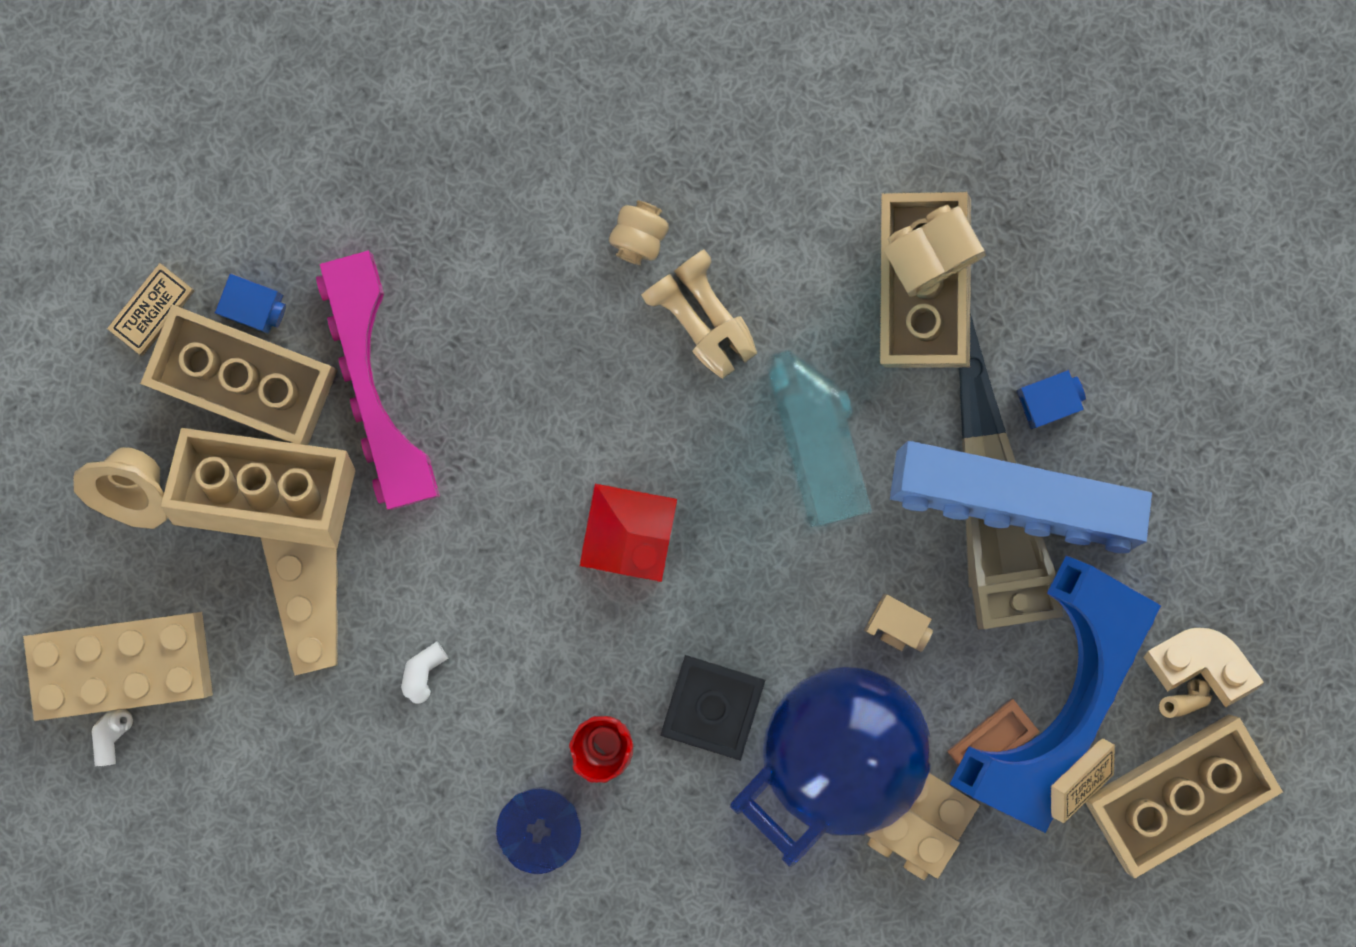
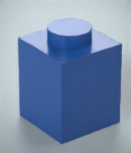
[215,274,286,334]
[1016,370,1086,429]

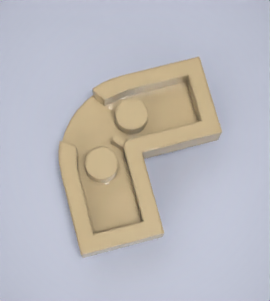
[1143,628,1264,707]

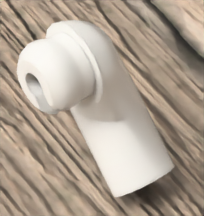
[401,641,448,704]
[92,709,133,766]

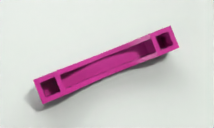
[316,250,440,510]

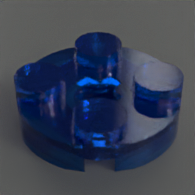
[496,787,582,874]

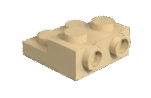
[863,759,980,880]

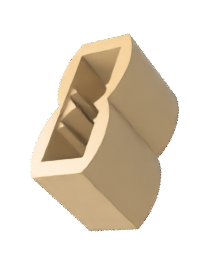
[883,205,986,298]

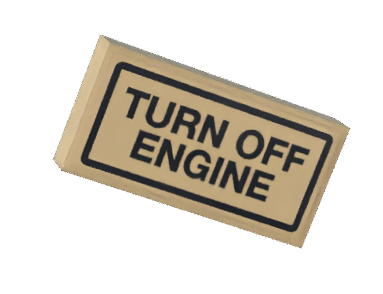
[107,263,195,356]
[1051,738,1115,823]

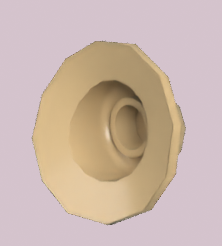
[74,448,168,529]

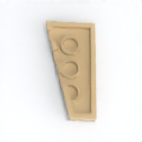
[261,538,338,676]

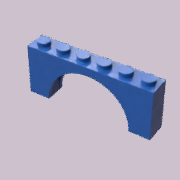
[950,556,1161,833]

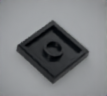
[660,655,766,761]

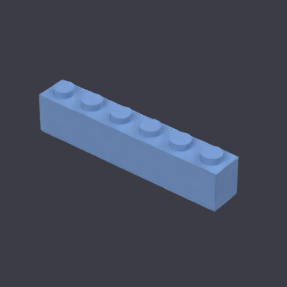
[890,441,1152,553]

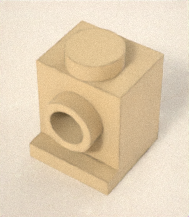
[864,594,933,652]

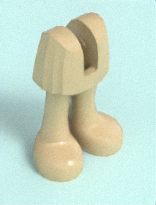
[641,249,757,379]

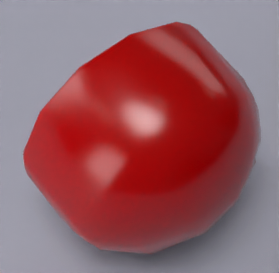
[569,716,634,783]

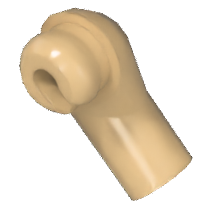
[1159,679,1212,718]

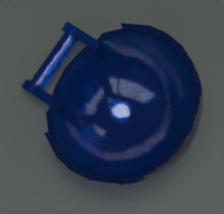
[730,667,931,867]

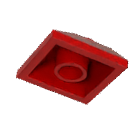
[579,484,677,582]

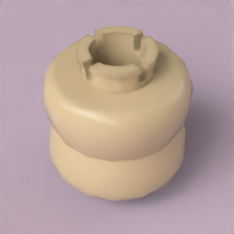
[609,200,669,265]

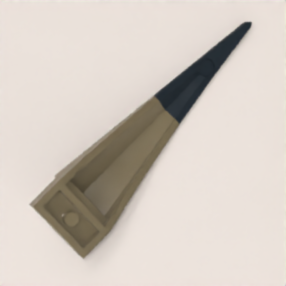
[959,313,1063,629]

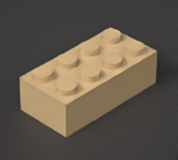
[880,192,971,368]
[140,304,338,445]
[160,428,355,548]
[23,612,213,721]
[1085,714,1283,878]

